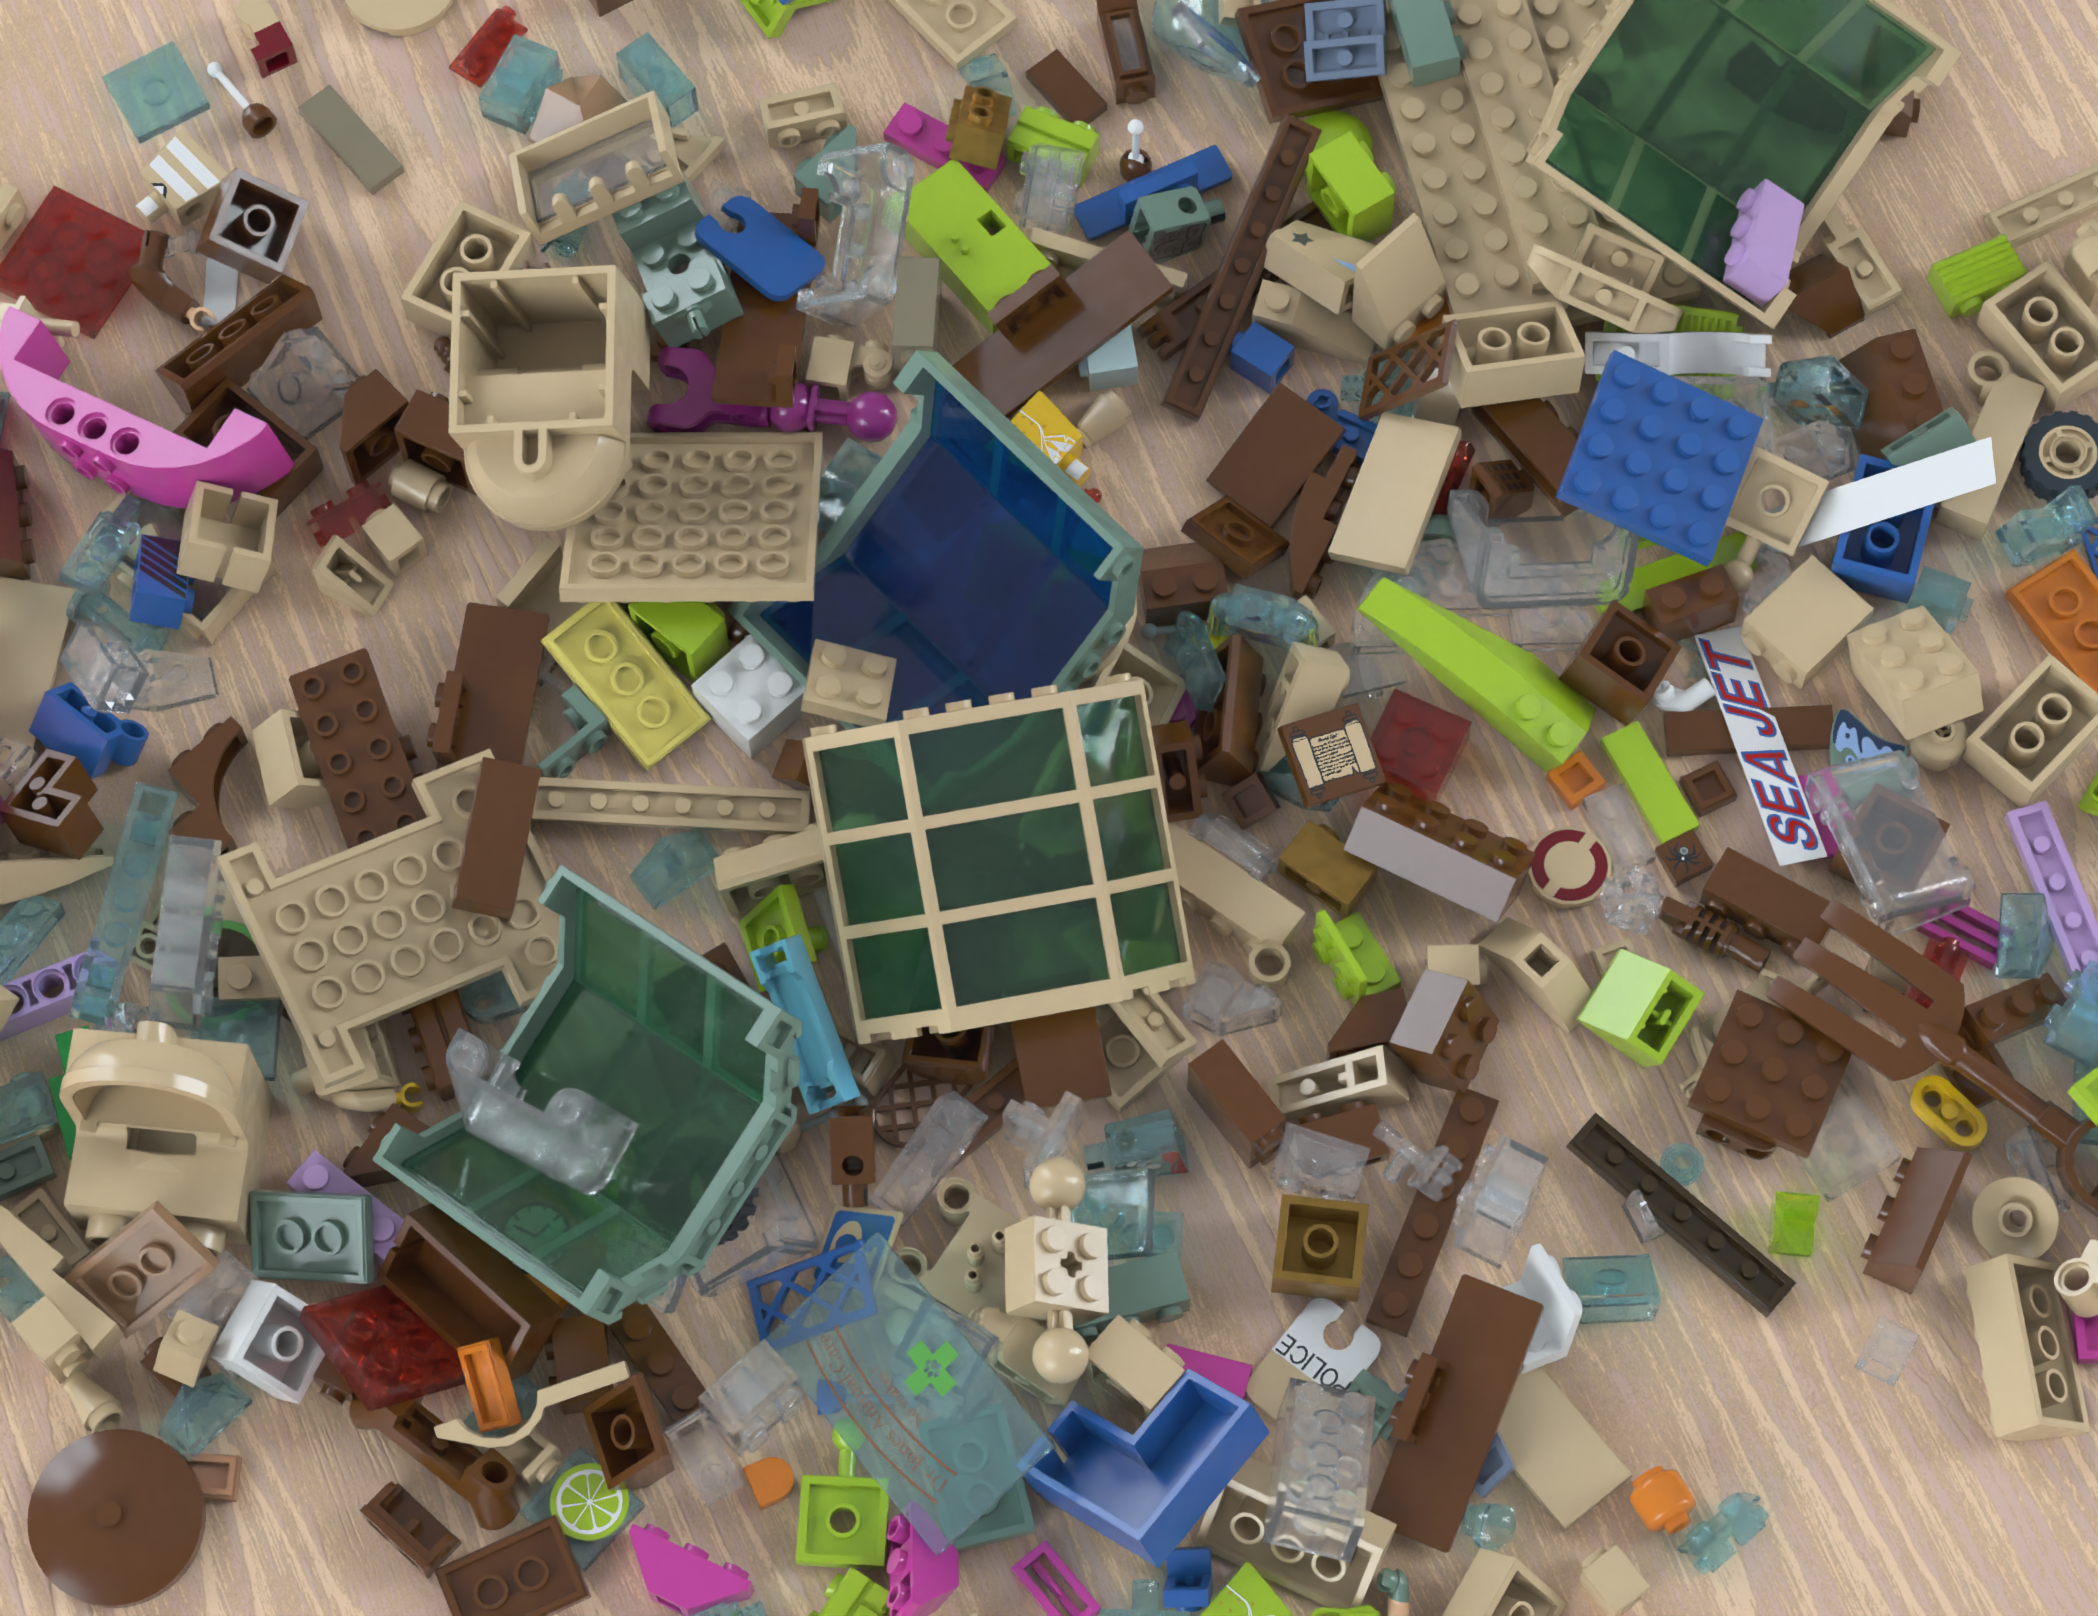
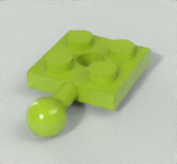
[795,1418,891,1570]

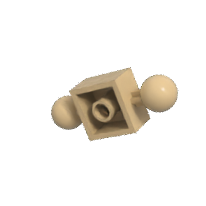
[1005,1157,1109,1384]

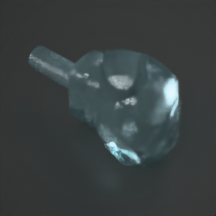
[1461,1503,1516,1552]

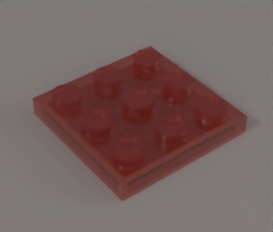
[0,185,144,339]
[299,1285,466,1412]

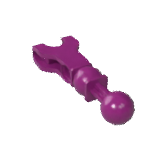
[646,347,898,443]

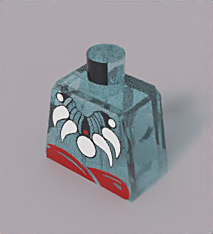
[1084,1109,1189,1181]

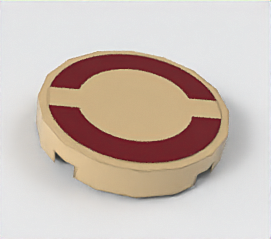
[1527,826,1611,909]

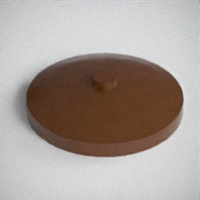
[27,1429,206,1608]

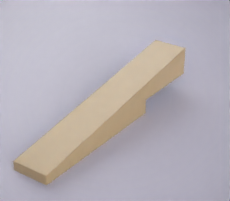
[0,1204,124,1361]

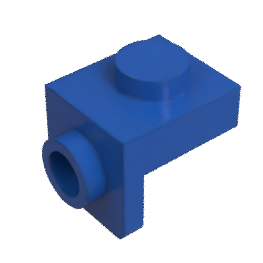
[1163,1546,1214,1613]

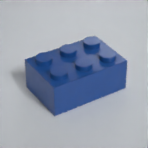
[1830,454,1934,604]

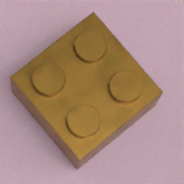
[1271,1194,1369,1302]

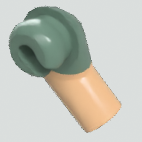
[1377,1568,1410,1616]

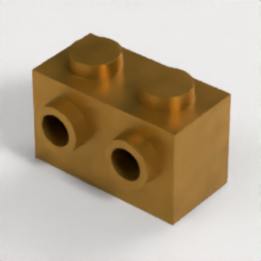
[945,85,1012,170]
[1278,819,1378,918]

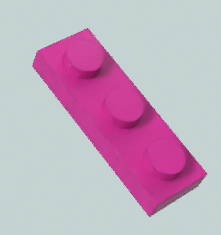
[883,102,1007,193]

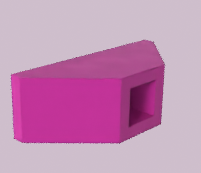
[887,1501,959,1616]
[629,1524,754,1616]

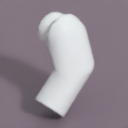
[1652,678,1716,712]

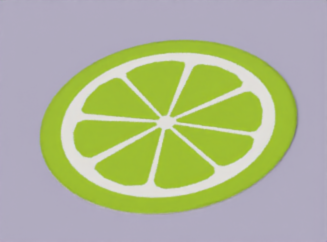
[550,1463,629,1541]

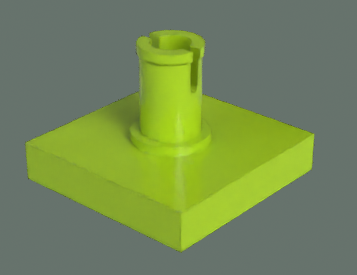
[739,884,828,992]

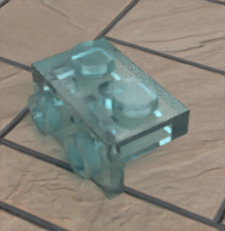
[0,1071,59,1145]

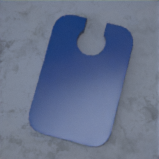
[694,196,825,301]

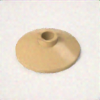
[1972,1176,2060,1259]

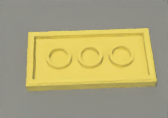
[541,602,712,772]

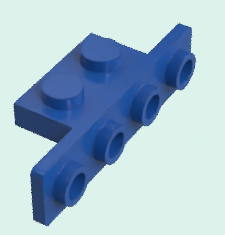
[1073,145,1232,241]

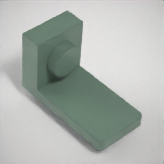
[537,684,610,778]

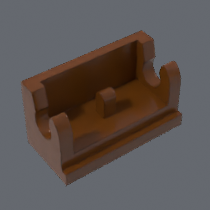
[359,1481,462,1579]

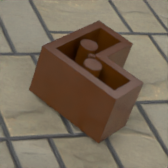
[0,748,104,860]

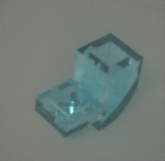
[1995,485,2098,567]

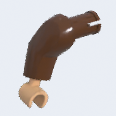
[129,230,217,335]

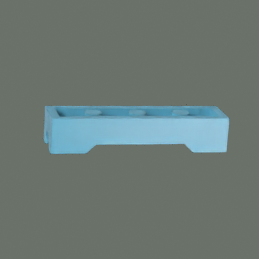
[749,934,861,1115]

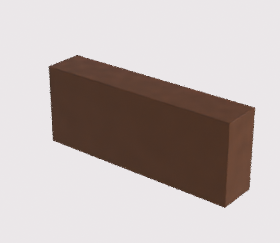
[451,757,541,920]

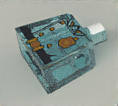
[1762,355,1869,428]

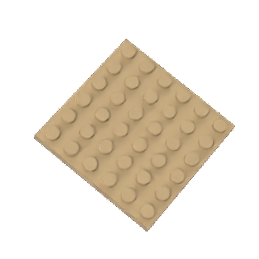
[559,432,824,603]

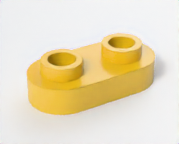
[1910,1075,1987,1151]

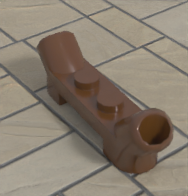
[350,1374,520,1530]

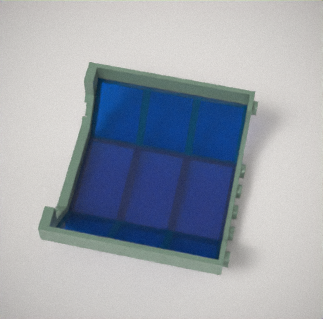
[727,350,1144,809]

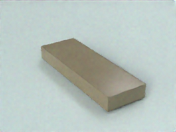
[298,85,404,195]

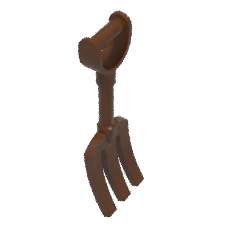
[1765,899,2098,1217]

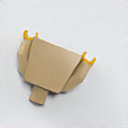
[291,1017,424,1113]

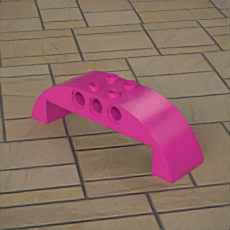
[0,306,294,508]

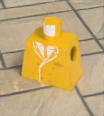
[989,390,1091,491]

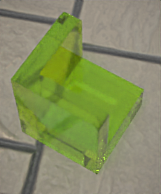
[1768,1191,1820,1257]

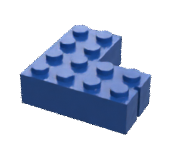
[1016,1368,1270,1568]

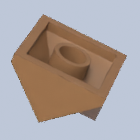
[529,75,628,177]

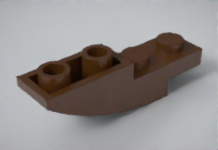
[1289,444,1361,602]

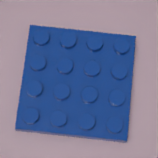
[1555,350,1764,566]

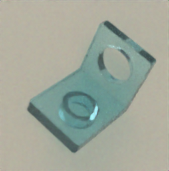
[959,53,1018,117]

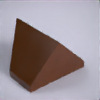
[1788,254,1865,339]

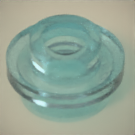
[1660,1143,1704,1186]

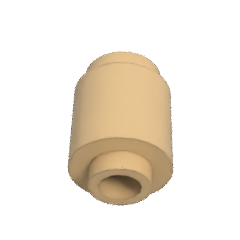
[388,459,453,513]

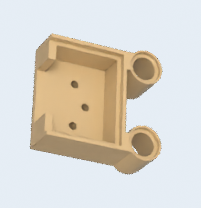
[889,1177,1021,1334]

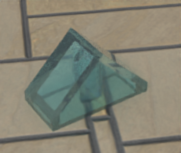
[630,829,719,910]

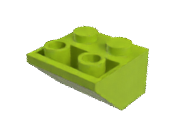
[1575,949,1705,1068]

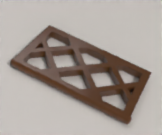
[1358,319,1458,421]

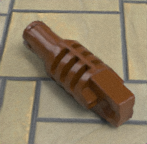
[1657,896,1771,973]

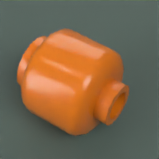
[1630,1466,1696,1535]

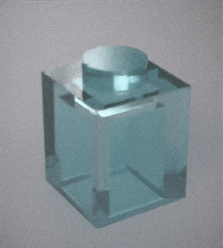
[1907,566,1974,634]

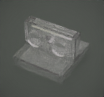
[1003,1090,1082,1191]

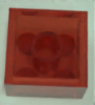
[1371,689,1472,802]

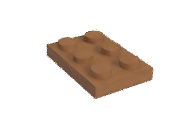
[64,1200,219,1339]

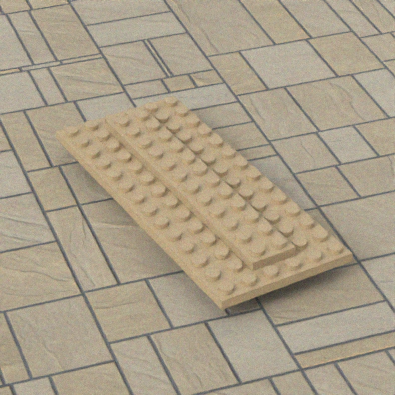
[1378,0,1700,327]

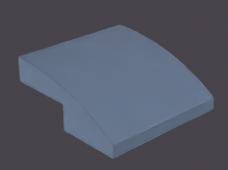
[1304,0,1388,83]

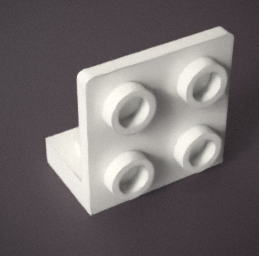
[1502,1243,1582,1374]

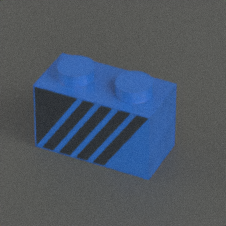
[129,534,195,630]

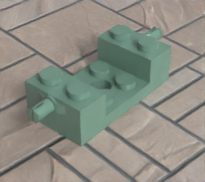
[612,166,744,347]

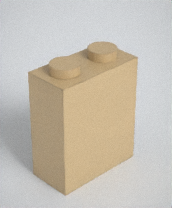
[1740,555,1874,690]

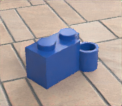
[28,682,149,779]

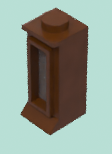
[1097,0,1156,105]

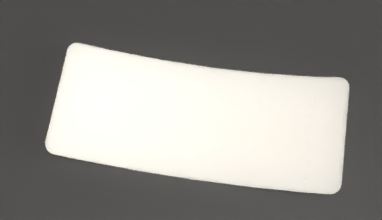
[201,258,238,325]

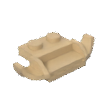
[1526,223,1684,334]

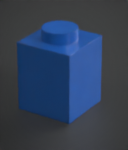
[1229,321,1295,394]

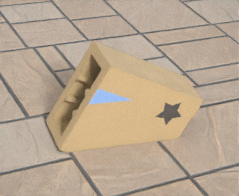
[1264,220,1376,315]

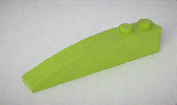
[1356,577,1596,772]

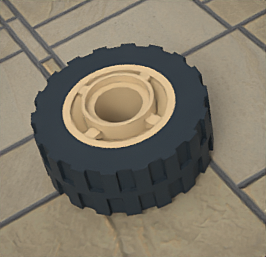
[2019,410,2098,507]

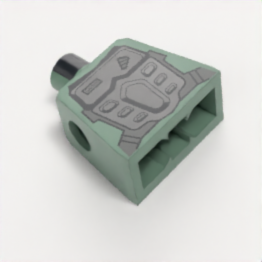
[1128,186,1226,264]

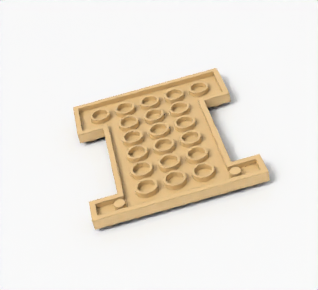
[216,749,599,1089]

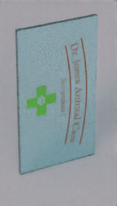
[764,1232,1055,1556]

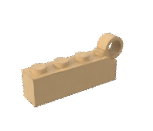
[1934,350,2046,541]
[1137,822,1306,990]

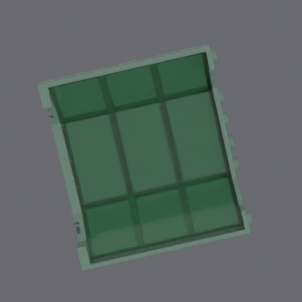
[372,865,802,1325]

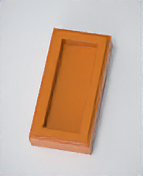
[457,1337,523,1433]

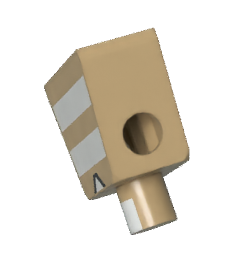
[134,127,229,226]

